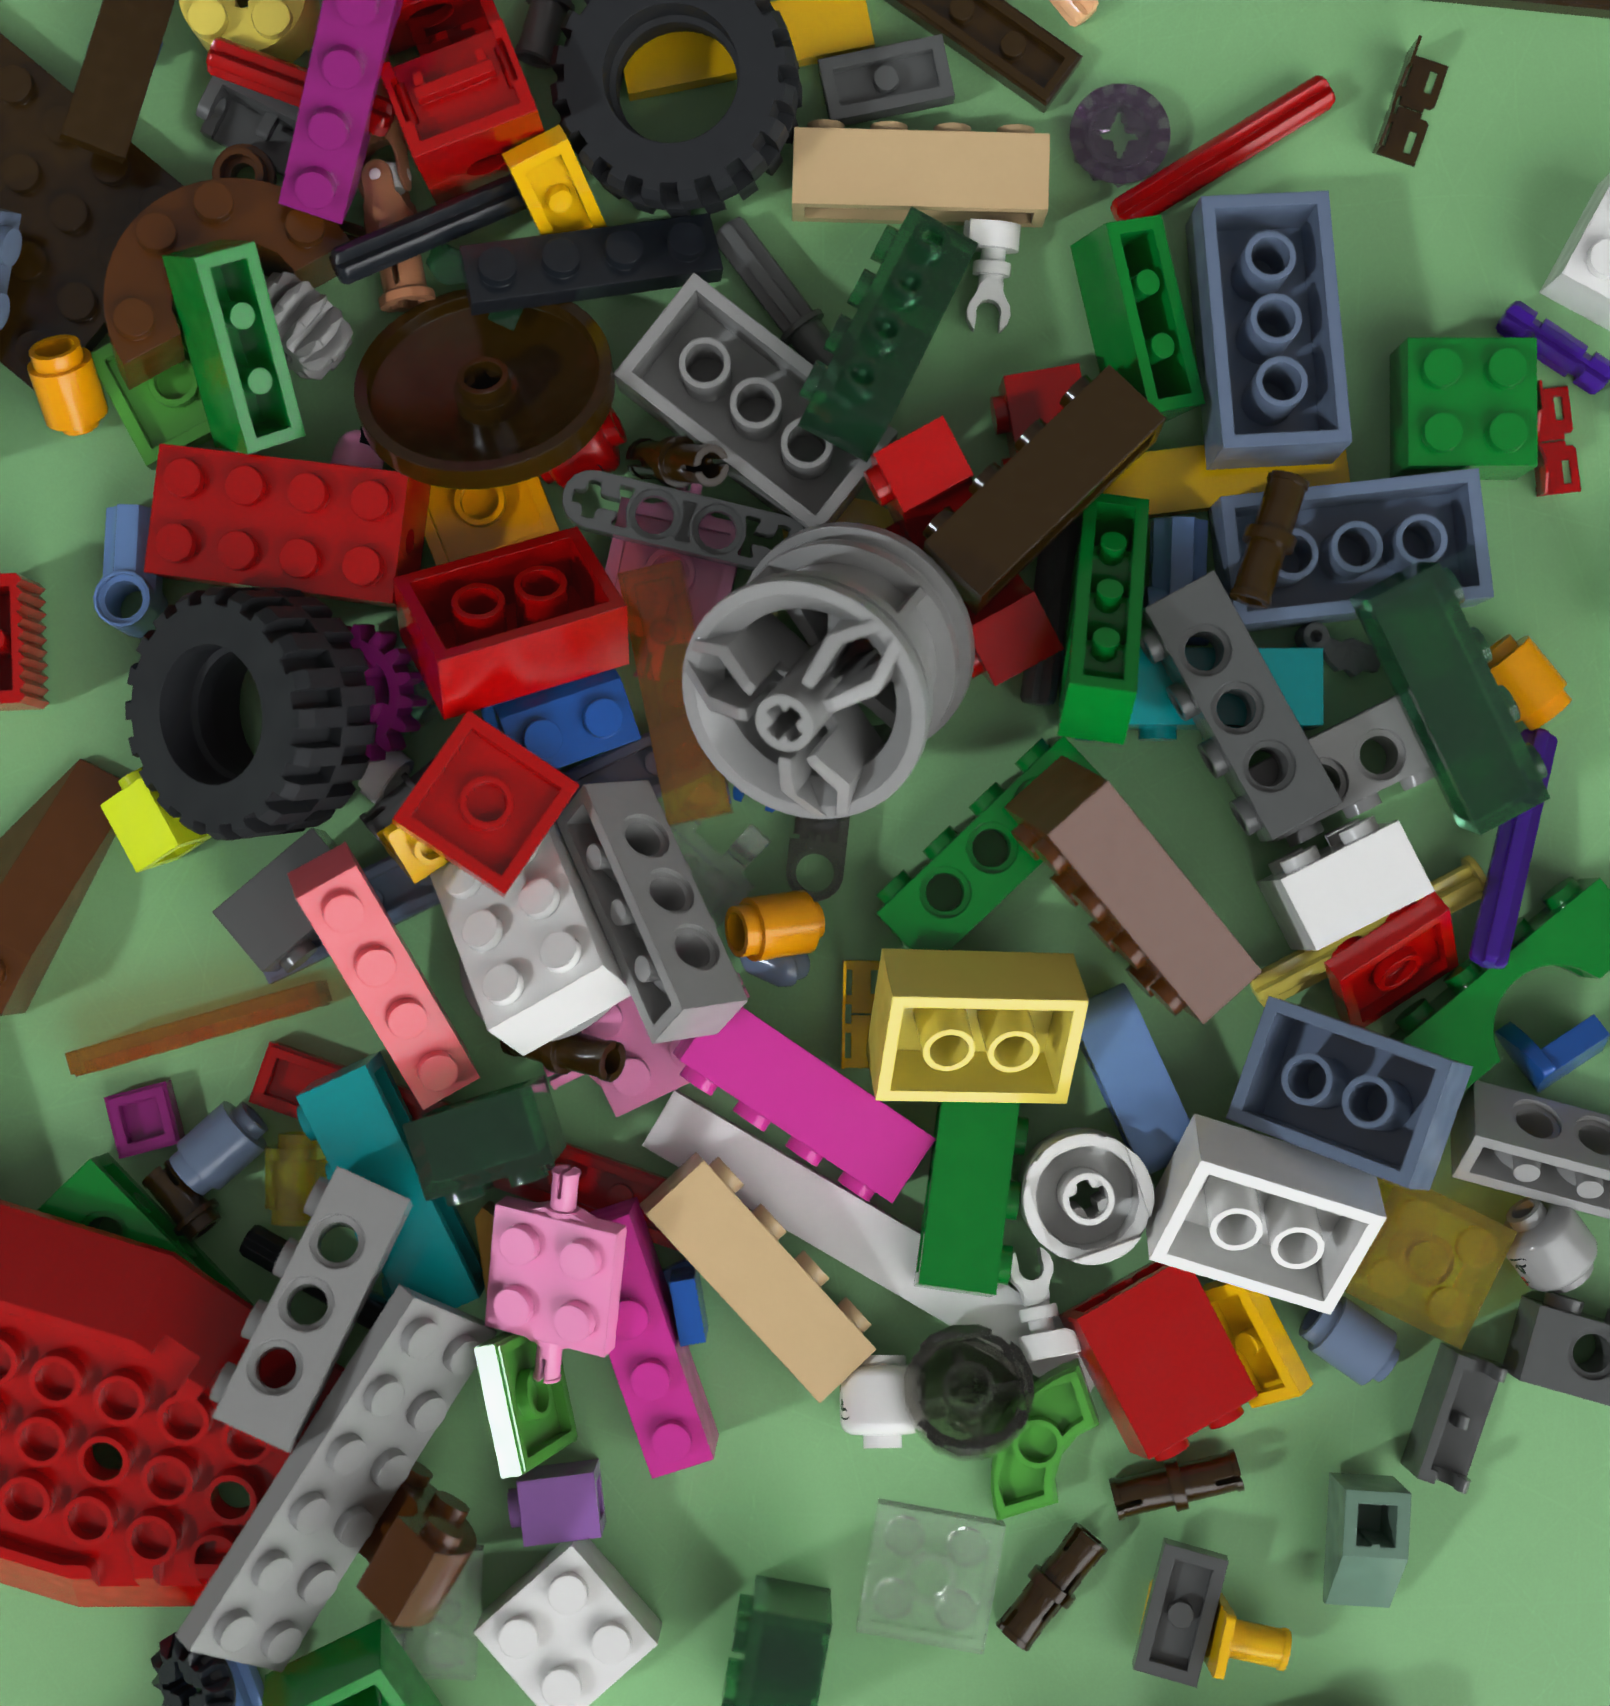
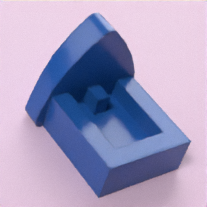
[1495,1014,1610,1094]
[662,1258,709,1347]

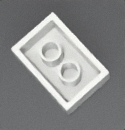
[430,823,631,1056]
[1146,1113,1387,1315]

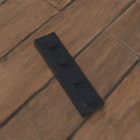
[459,213,723,316]

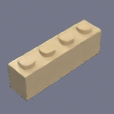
[792,119,1050,228]
[639,1152,877,1403]

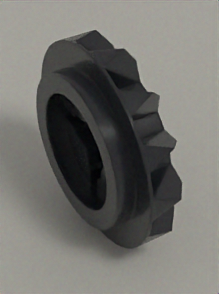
[151,1632,236,1706]

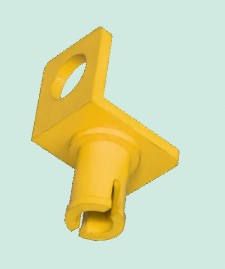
[1139,1579,1292,1680]

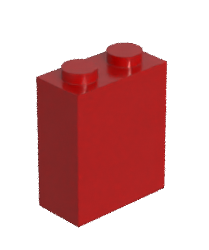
[1059,1261,1258,1461]

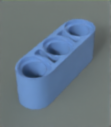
[1079,983,1190,1175]

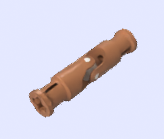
[358,51,436,313]

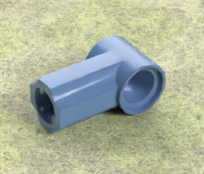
[93,504,168,638]
[1142,516,1209,645]

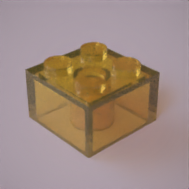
[1344,1177,1517,1349]

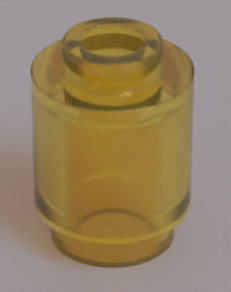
[264,1131,328,1226]

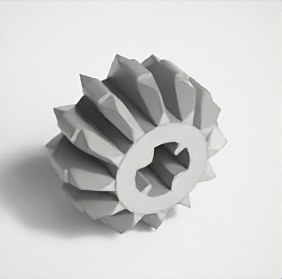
[265,272,353,380]

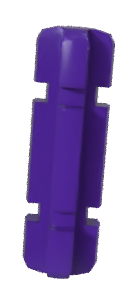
[1495,301,1610,395]

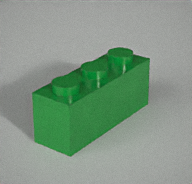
[1070,215,1205,422]
[162,239,306,454]
[914,1102,1029,1297]

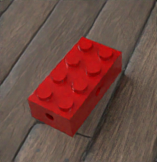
[144,443,431,608]

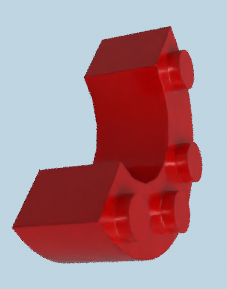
[863,415,1064,687]

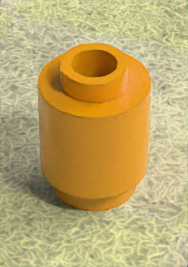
[27,334,108,436]
[1479,634,1572,731]
[725,890,825,962]

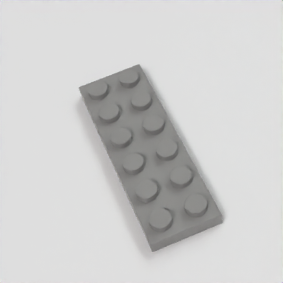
[175,1285,497,1672]

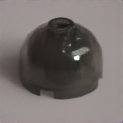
[904,1324,1034,1461]

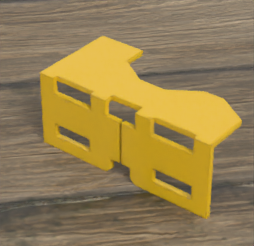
[841,960,880,1069]

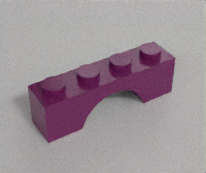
[278,0,403,225]

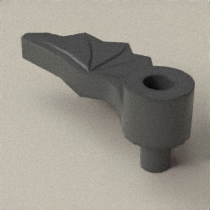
[1294,622,1397,677]

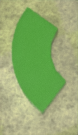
[991,1358,1099,1521]

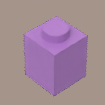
[508,1459,606,1547]

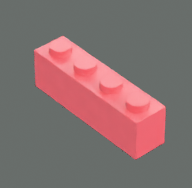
[287,842,480,1110]

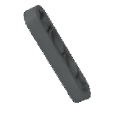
[562,470,805,571]

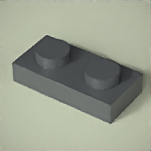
[818,34,955,126]
[1132,1538,1229,1688]

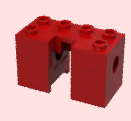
[381,0,545,204]

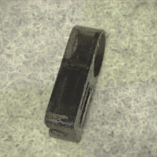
[786,816,850,901]

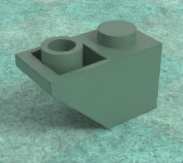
[1323,1472,1412,1608]

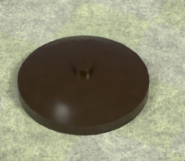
[354,289,615,490]

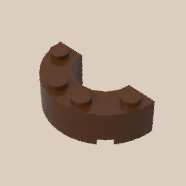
[103,178,350,390]
[356,1461,477,1627]

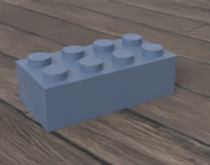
[1185,191,1352,470]
[1208,468,1494,632]

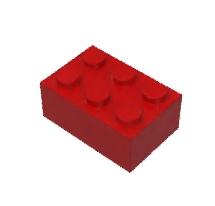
[393,526,629,720]

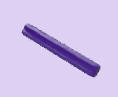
[1469,728,1558,969]

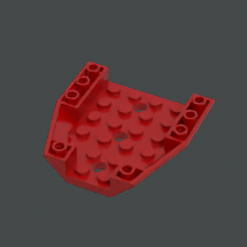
[0,1199,345,1607]

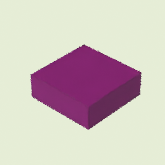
[104,1080,185,1159]

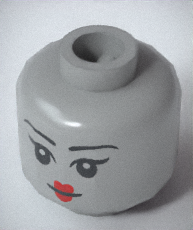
[1498,1197,1598,1294]

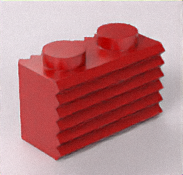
[0,573,49,711]

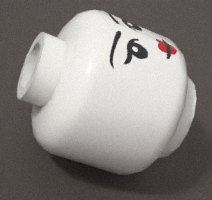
[840,1355,924,1449]

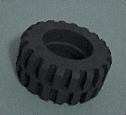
[550,0,802,218]
[125,587,377,840]

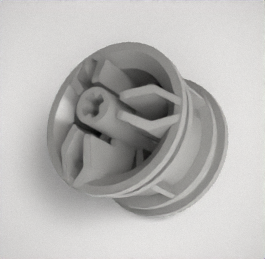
[682,522,975,819]

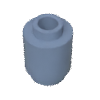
[169,1101,268,1196]
[1299,1297,1400,1386]

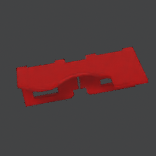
[1534,380,1581,497]

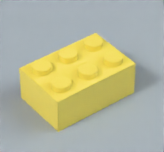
[866,948,1089,1104]

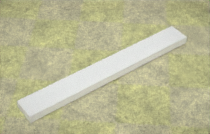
[642,1090,1095,1393]

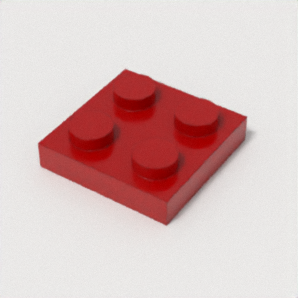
[392,710,580,898]
[1324,891,1459,1028]

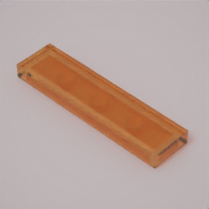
[617,559,734,826]
[65,980,332,1077]

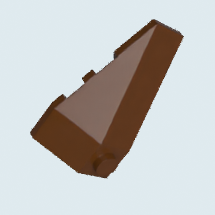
[0,759,122,1016]

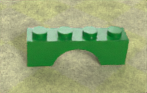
[1389,876,1610,1090]

